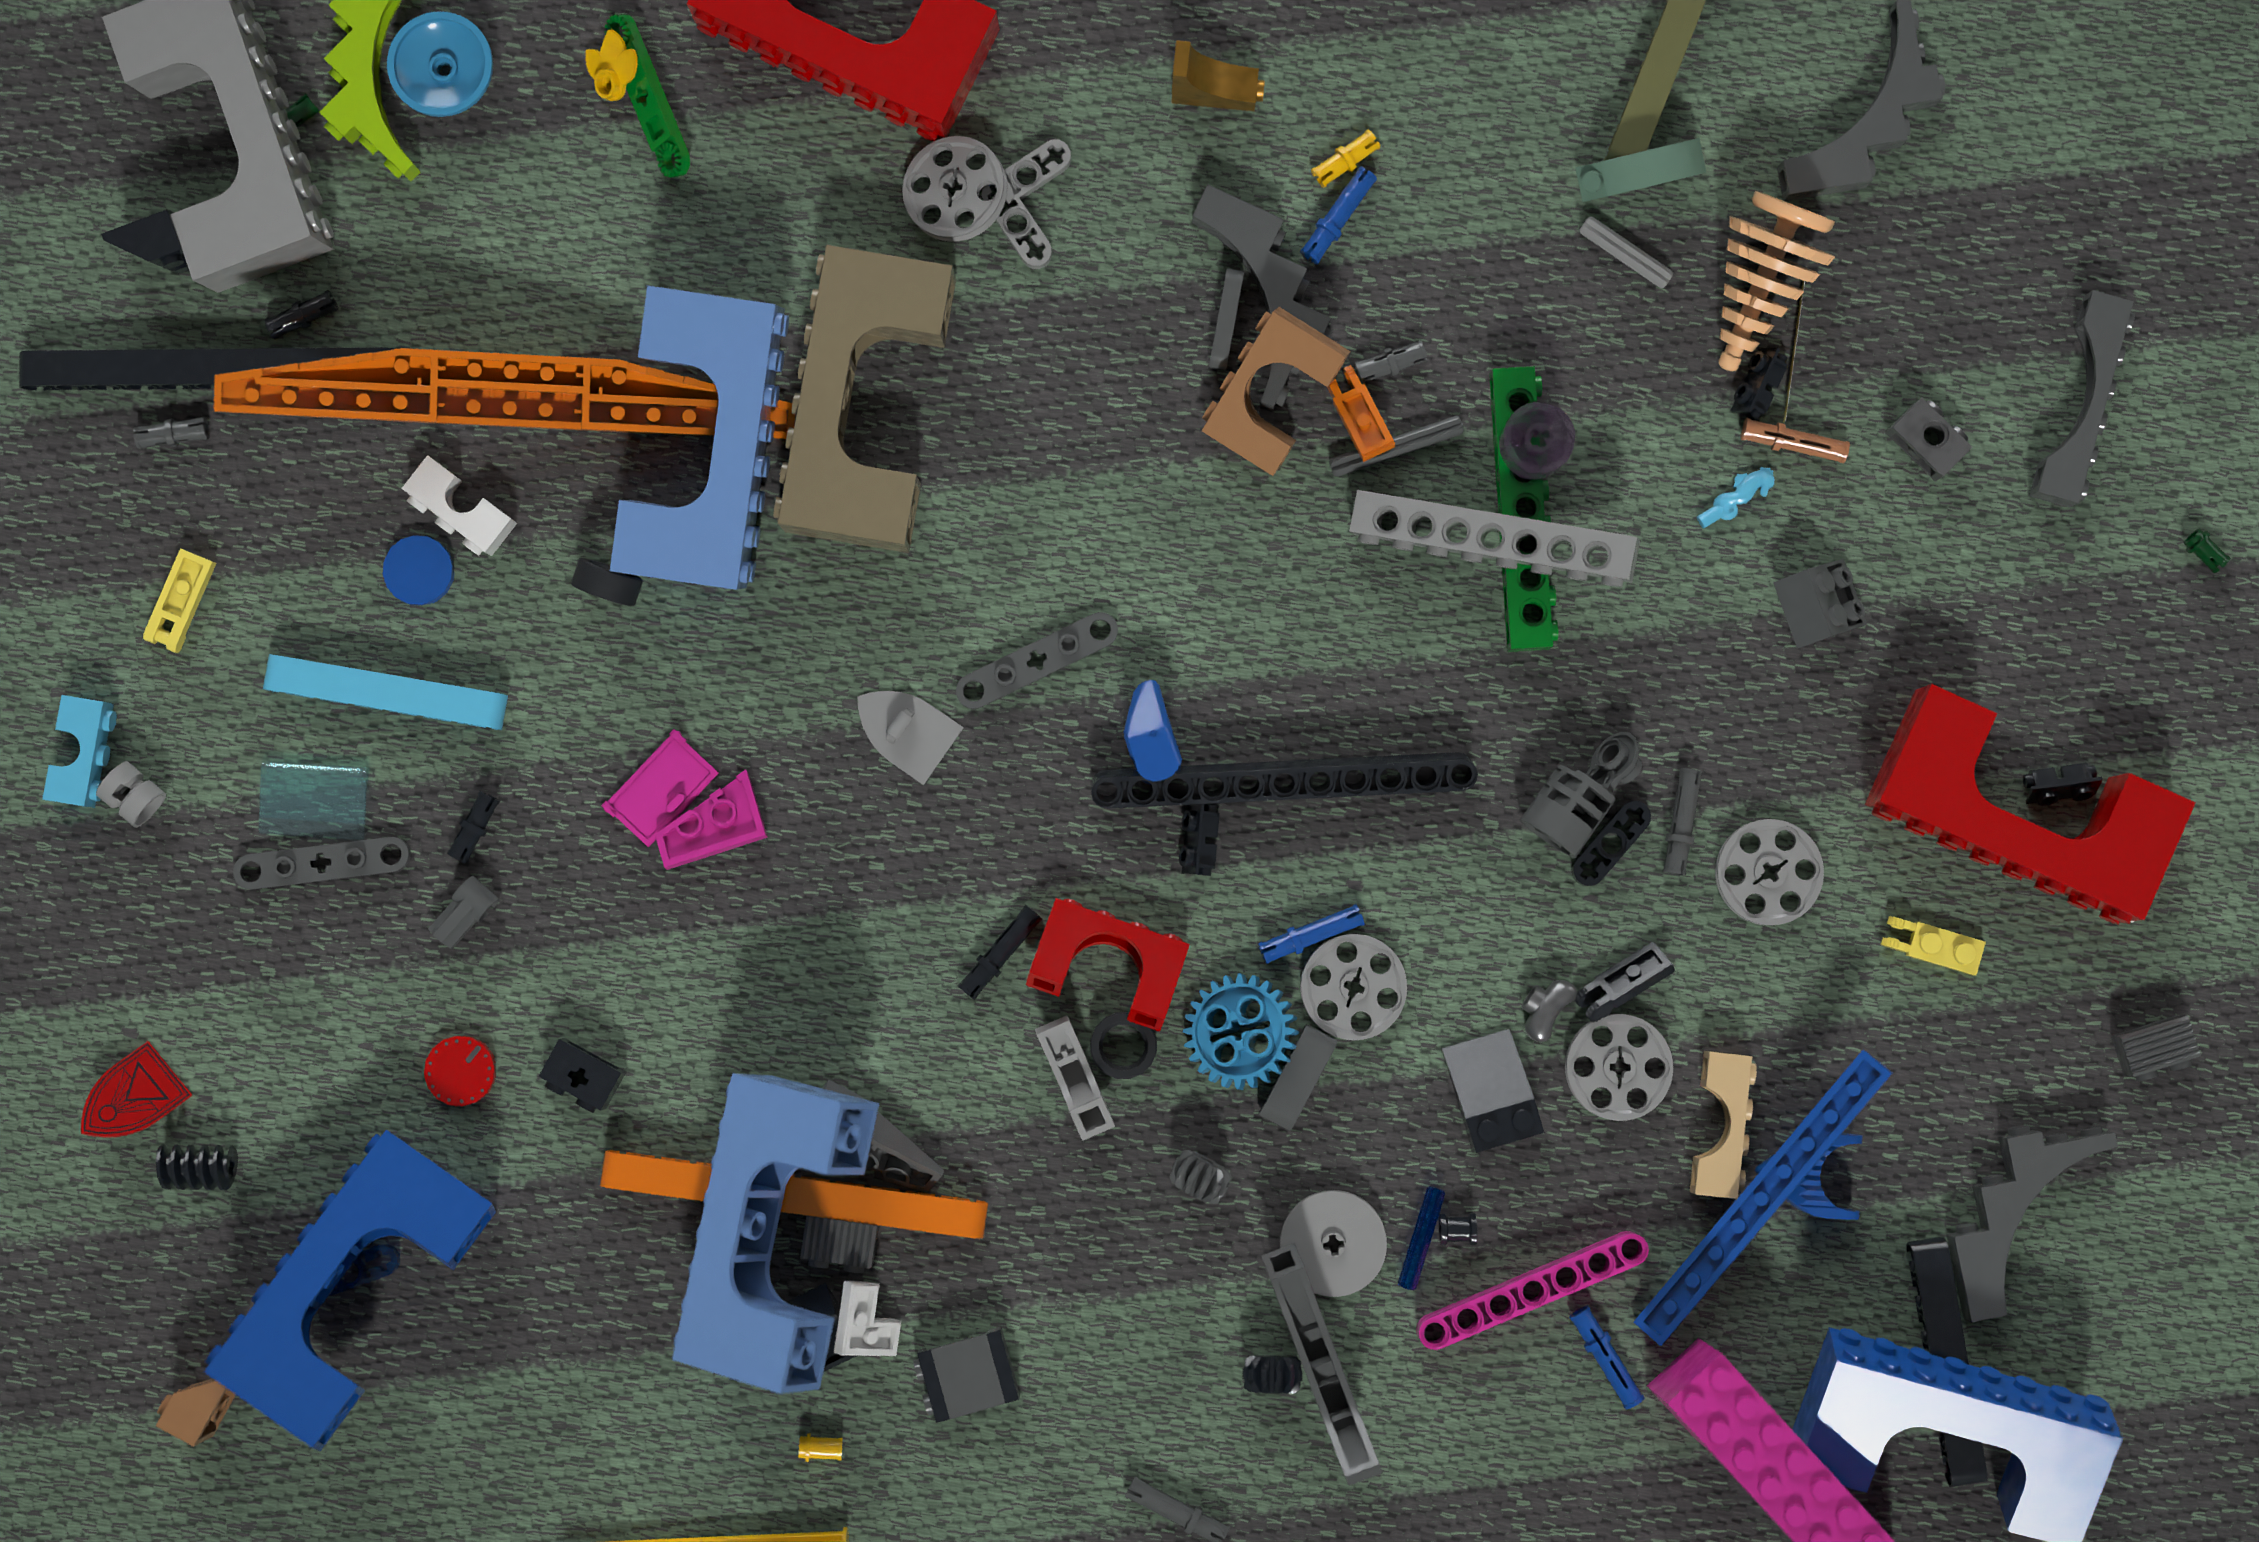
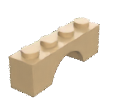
[1690,1051,1757,1199]

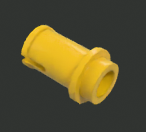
[798,1433,843,1462]

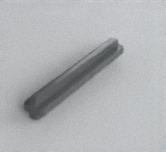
[1329,416,1464,477]

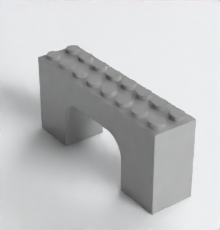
[102,0,334,293]

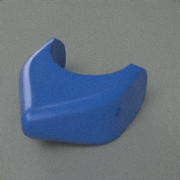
[1124,680,1182,785]
[1755,1133,1863,1220]

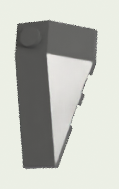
[822,1080,944,1193]

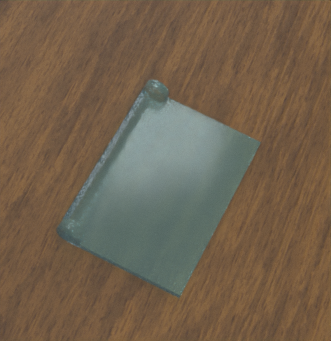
[259,761,369,840]

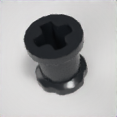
[1439,1213,1477,1246]

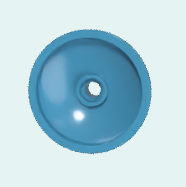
[387,12,493,117]

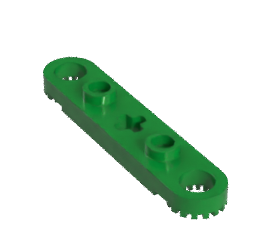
[605,14,690,178]

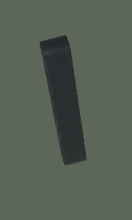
[1906,1236,1987,1487]

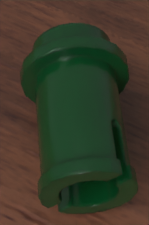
[2184,528,2231,574]

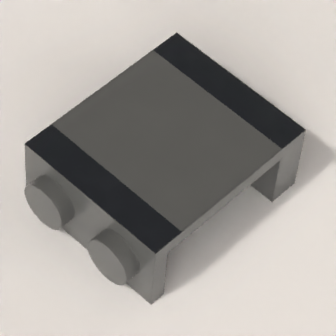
[913,1326,1020,1423]

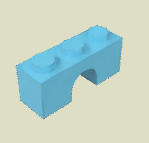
[42,695,117,808]

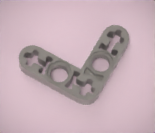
[982,140,1071,269]

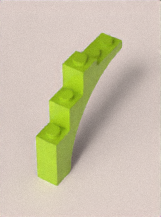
[319,0,420,182]

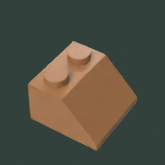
[156,1379,236,1447]

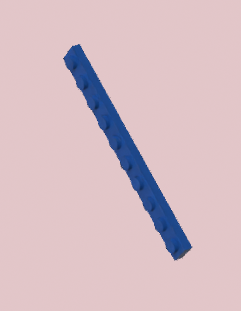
[1634,1050,1893,1346]

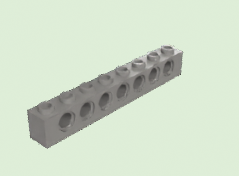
[1349,490,1640,587]

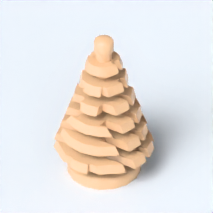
[1718,191,1835,371]

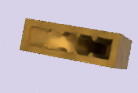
[1172,40,1265,111]

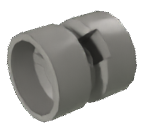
[96,761,166,828]

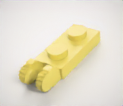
[1881,916,1986,976]

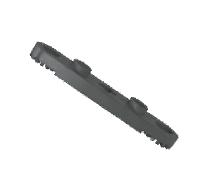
[956,612,1118,709]
[233,837,411,890]

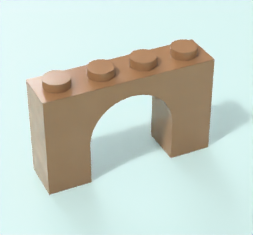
[1202,307,1351,476]

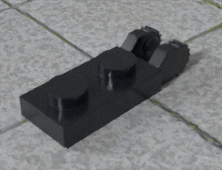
[1574,942,1675,1022]

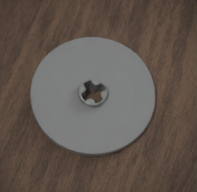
[1280,1190,1387,1297]

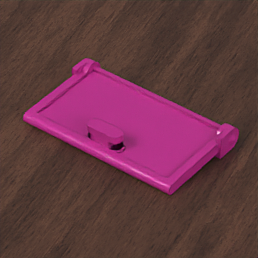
[601,729,719,847]

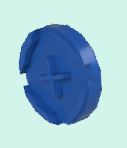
[383,535,454,606]

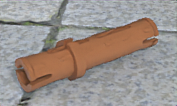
[1741,418,1850,463]

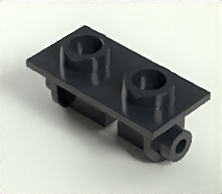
[1731,348,1788,422]
[2023,762,2103,806]
[1179,804,1220,876]

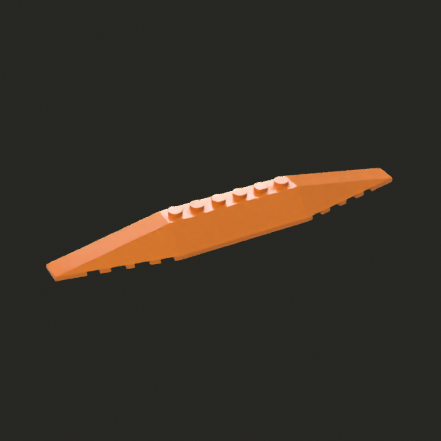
[214,348,795,439]

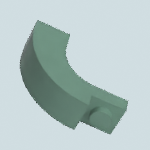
[1575,138,1706,202]

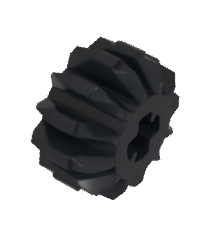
[1242,1355,1303,1394]

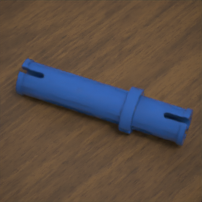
[1300,166,1377,264]
[1258,904,1365,964]
[1569,1305,1645,1409]

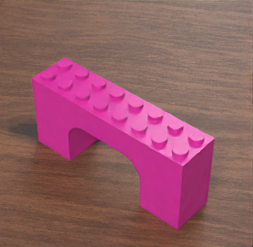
[1647,1338,1894,1542]

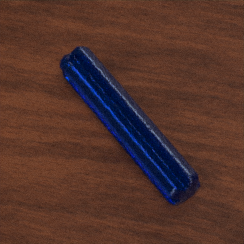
[1398,1186,1445,1290]

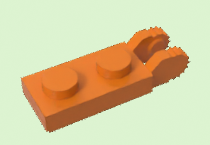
[1327,365,1395,462]

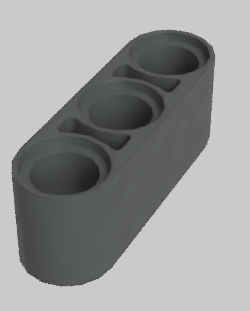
[1258,1024,1338,1132]

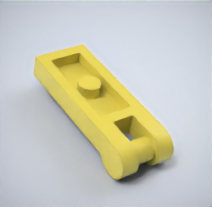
[143,548,216,653]

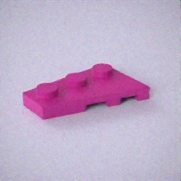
[655,769,768,870]

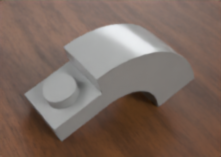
[1035,1015,1115,1141]

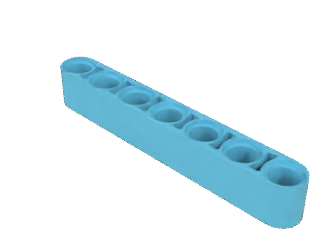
[263,654,508,730]

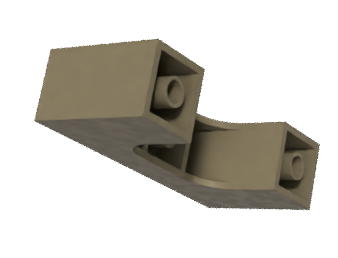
[774,245,956,553]

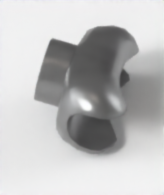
[1521,980,1577,1043]

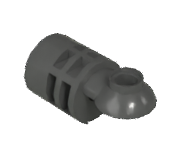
[1520,732,1642,858]

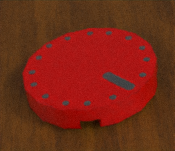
[424,1036,496,1107]

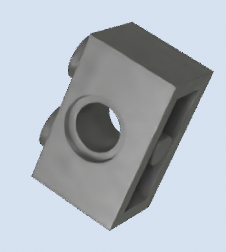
[1885,398,1973,481]

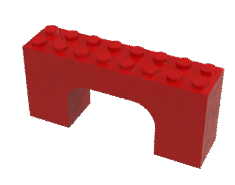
[686,0,999,141]
[1865,684,2196,925]

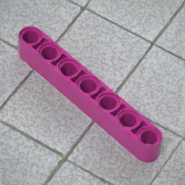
[1416,1231,1649,1350]

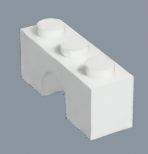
[401,455,517,556]

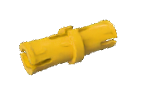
[1311,129,1381,188]

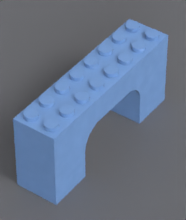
[610,286,789,590]
[672,1073,879,1394]

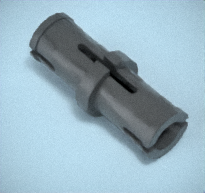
[1354,340,1428,384]
[133,417,210,449]

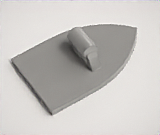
[857,691,964,785]

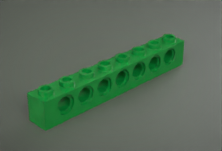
[1489,366,1558,652]

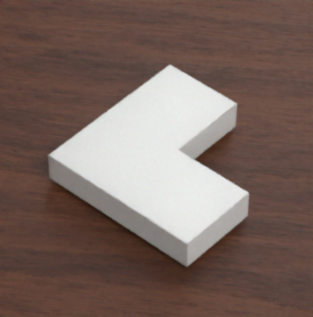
[834,1281,901,1356]

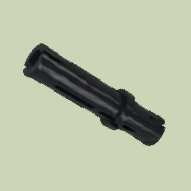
[957,905,1043,1000]

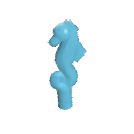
[1696,467,1774,528]

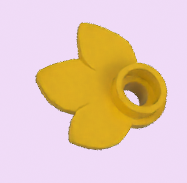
[585,29,638,101]

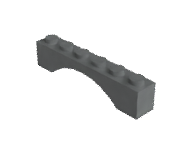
[2029,290,2135,508]

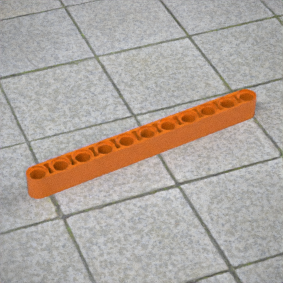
[600,1150,988,1239]

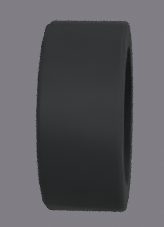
[571,558,643,606]
[1090,1012,1157,1079]

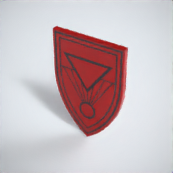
[81,1041,192,1138]

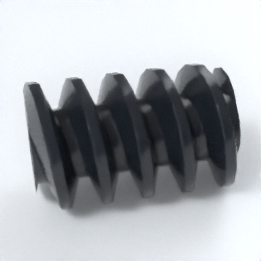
[156,1144,238,1190]

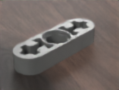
[1209,268,1244,370]

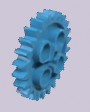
[1183,973,1299,1090]

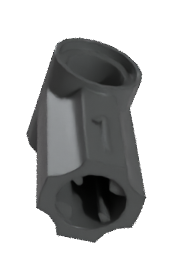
[428,876,500,949]

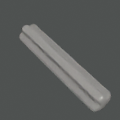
[1580,216,1673,288]

